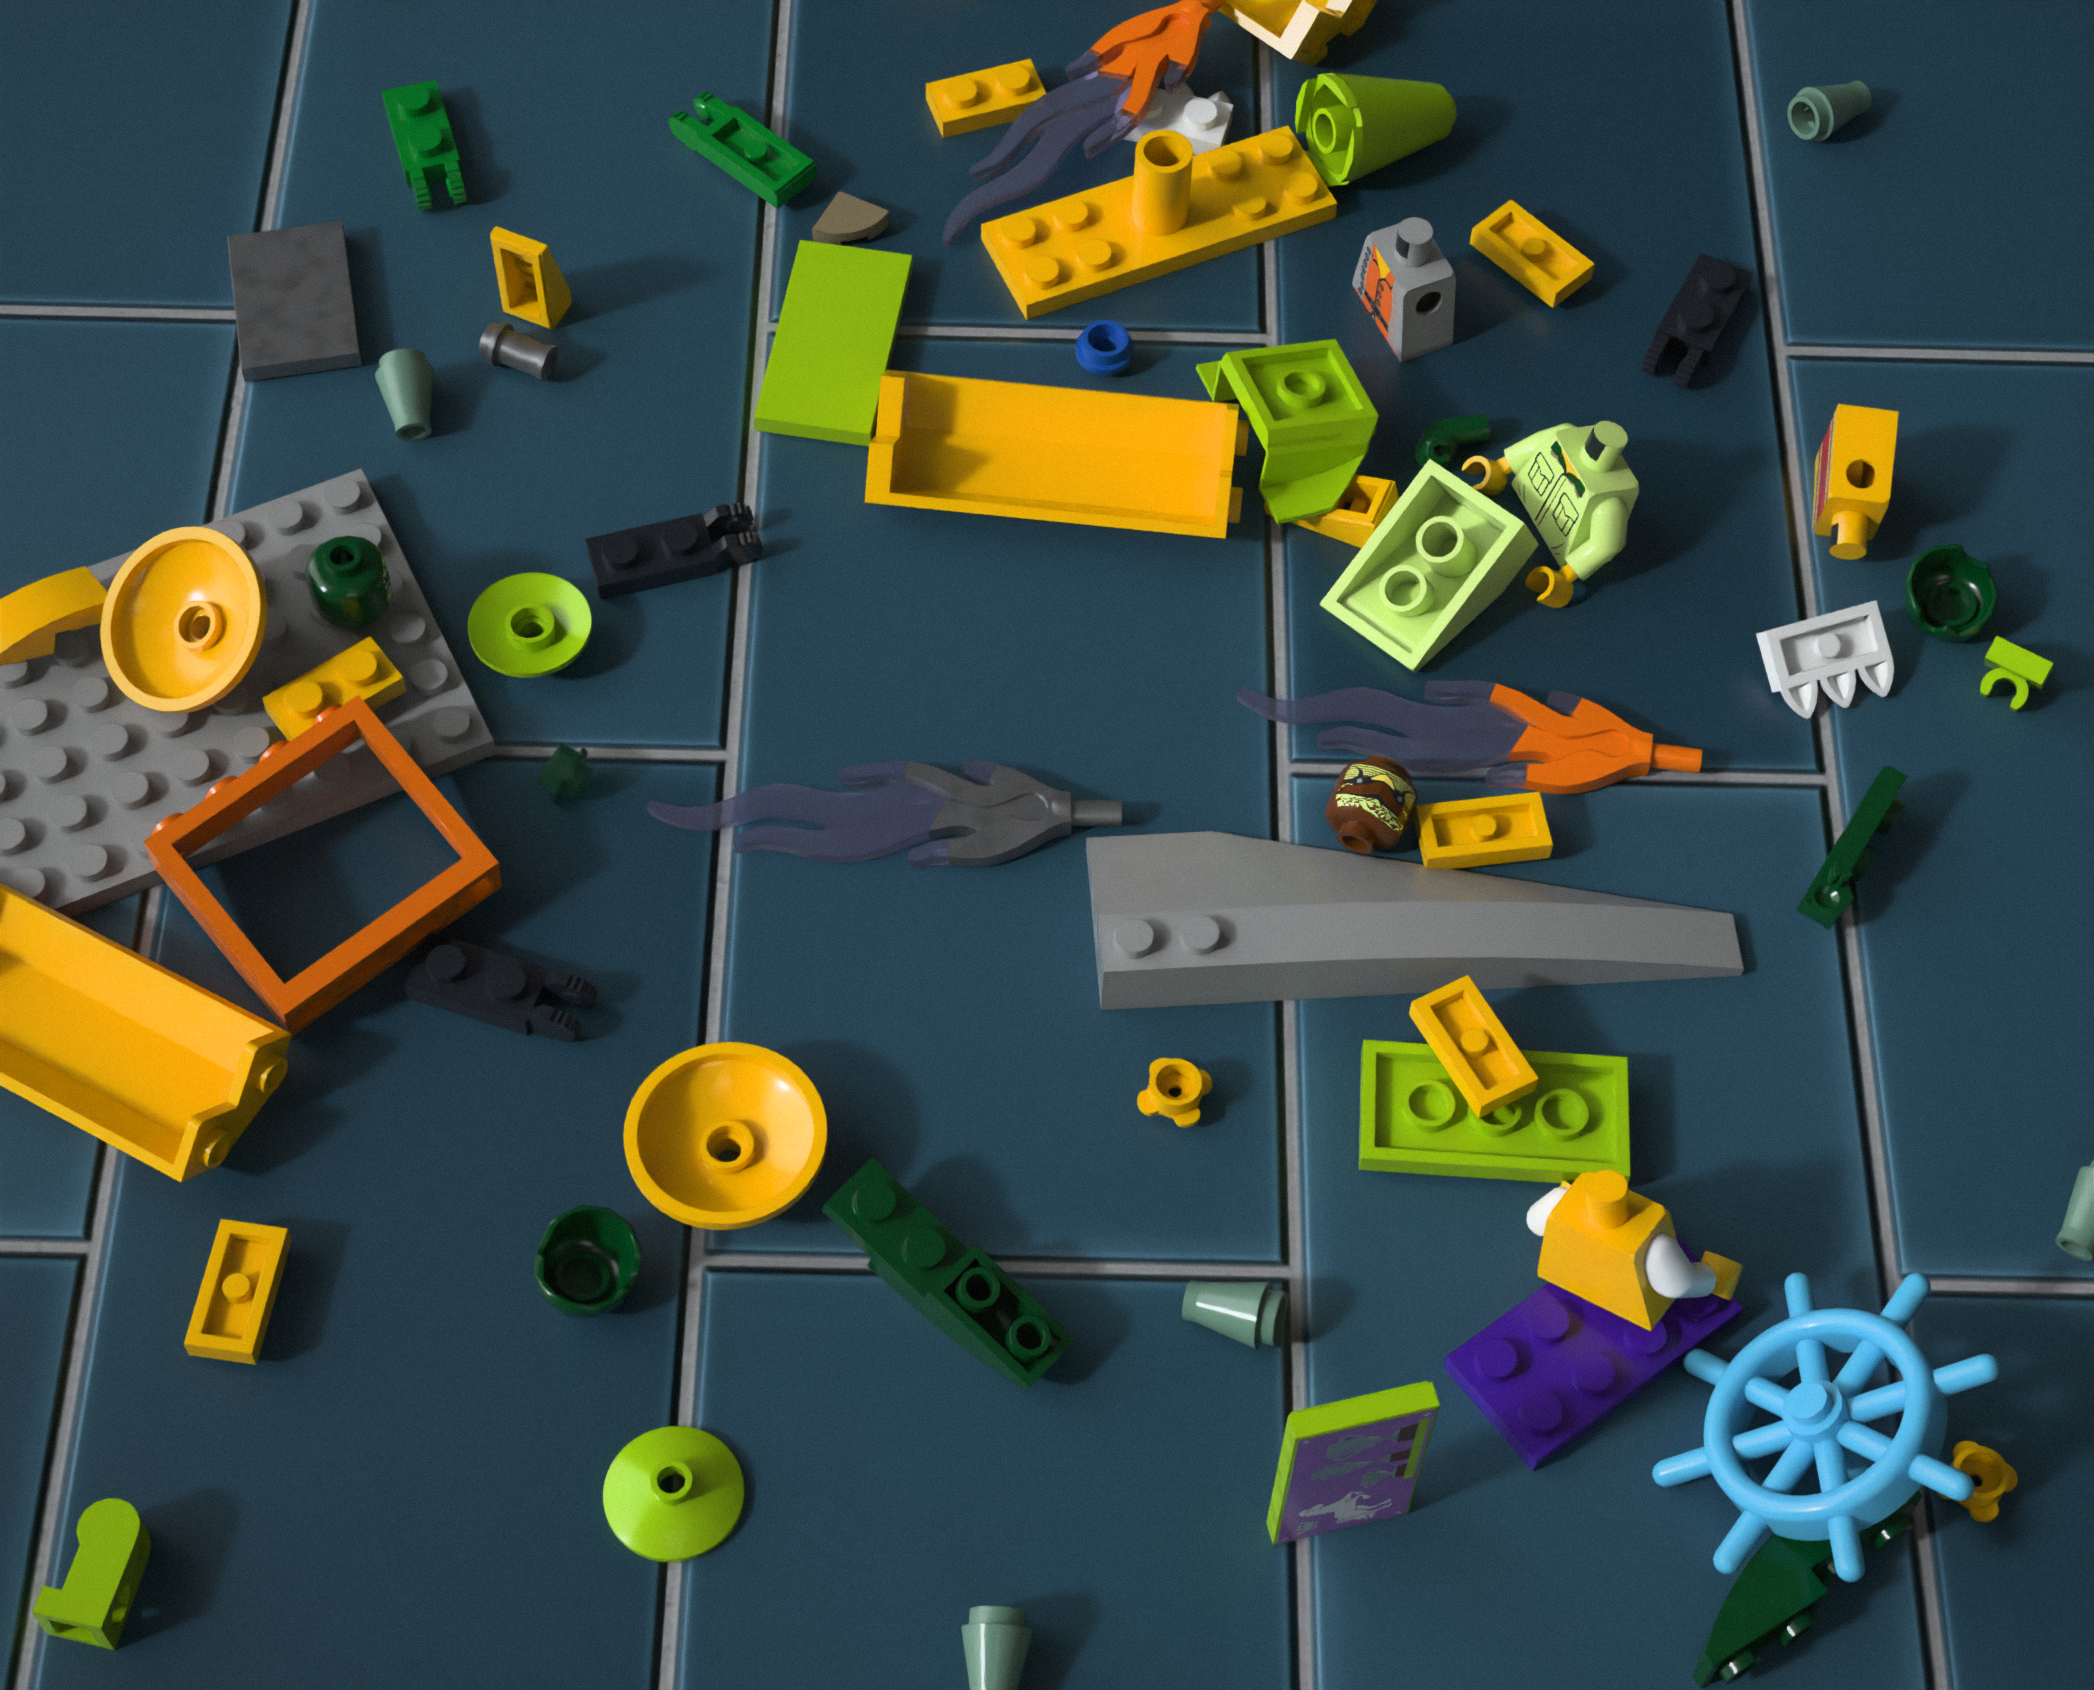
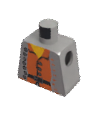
[1352,217,1456,363]

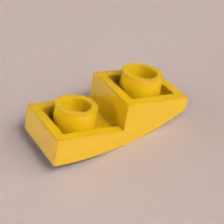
[0,566,108,666]

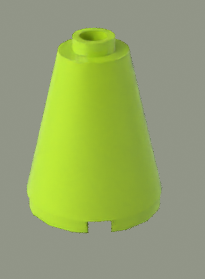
[1295,72,1457,187]

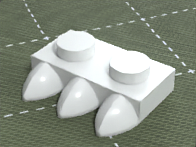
[1112,83,1234,155]
[1756,600,1894,719]

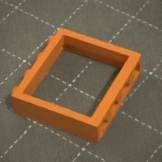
[143,695,502,1036]

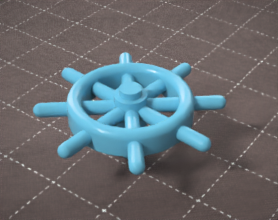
[1652,1272,2001,1582]

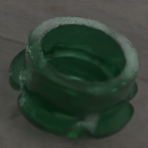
[537,743,593,802]

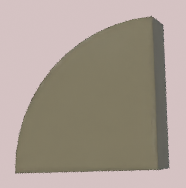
[812,191,890,245]

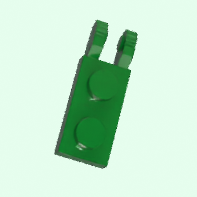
[381,79,467,212]
[668,91,817,209]

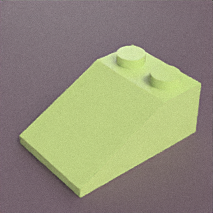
[1320,459,1539,673]

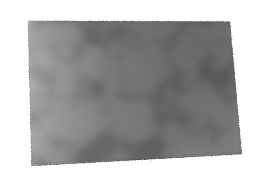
[227,221,362,382]

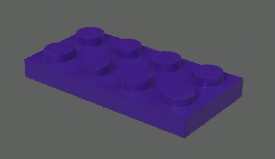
[1443,1234,1744,1472]

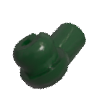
[1415,413,1490,469]

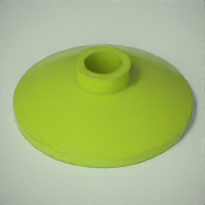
[468,572,592,678]
[603,1426,745,1563]

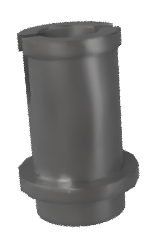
[479,321,559,381]

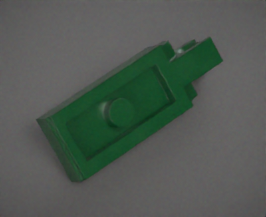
[1796,765,1908,930]

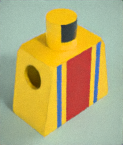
[1812,404,1899,560]

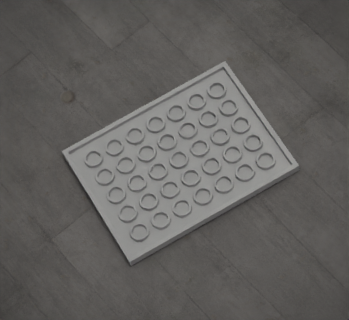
[0,468,497,918]

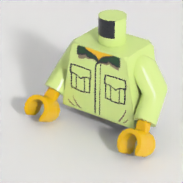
[1462,421,1639,608]

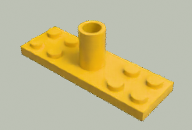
[981,125,1337,320]

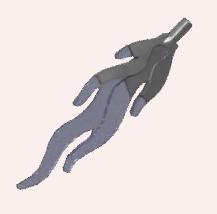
[647,760,1122,869]

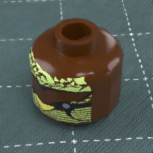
[1325,756,1418,854]

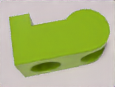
[32,1498,152,1650]

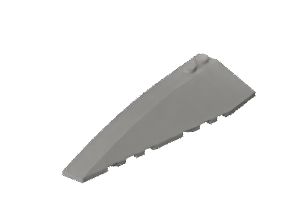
[1086,831,1744,1010]

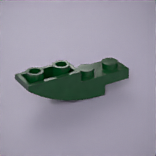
[822,1157,1076,1391]
[1692,1490,1922,1689]

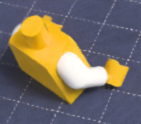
[1527,1170,1744,1332]

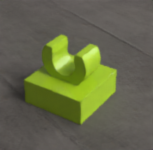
[1980,636,2054,712]

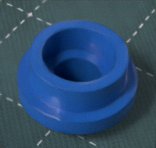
[1076,320,1134,376]

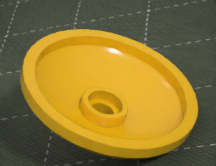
[100,526,267,714]
[623,1042,828,1230]

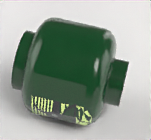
[305,535,393,629]

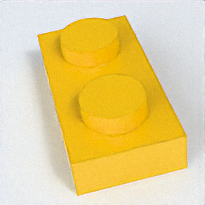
[926,58,1048,138]
[1470,200,1595,308]
[262,636,407,741]
[1413,791,1553,869]
[1409,975,1539,1119]
[184,1219,292,1365]

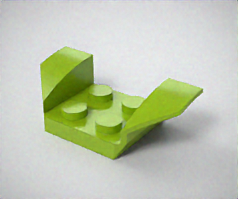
[1196,339,1379,524]

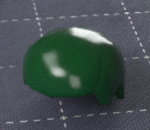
[1903,544,1999,643]
[533,1205,642,1318]

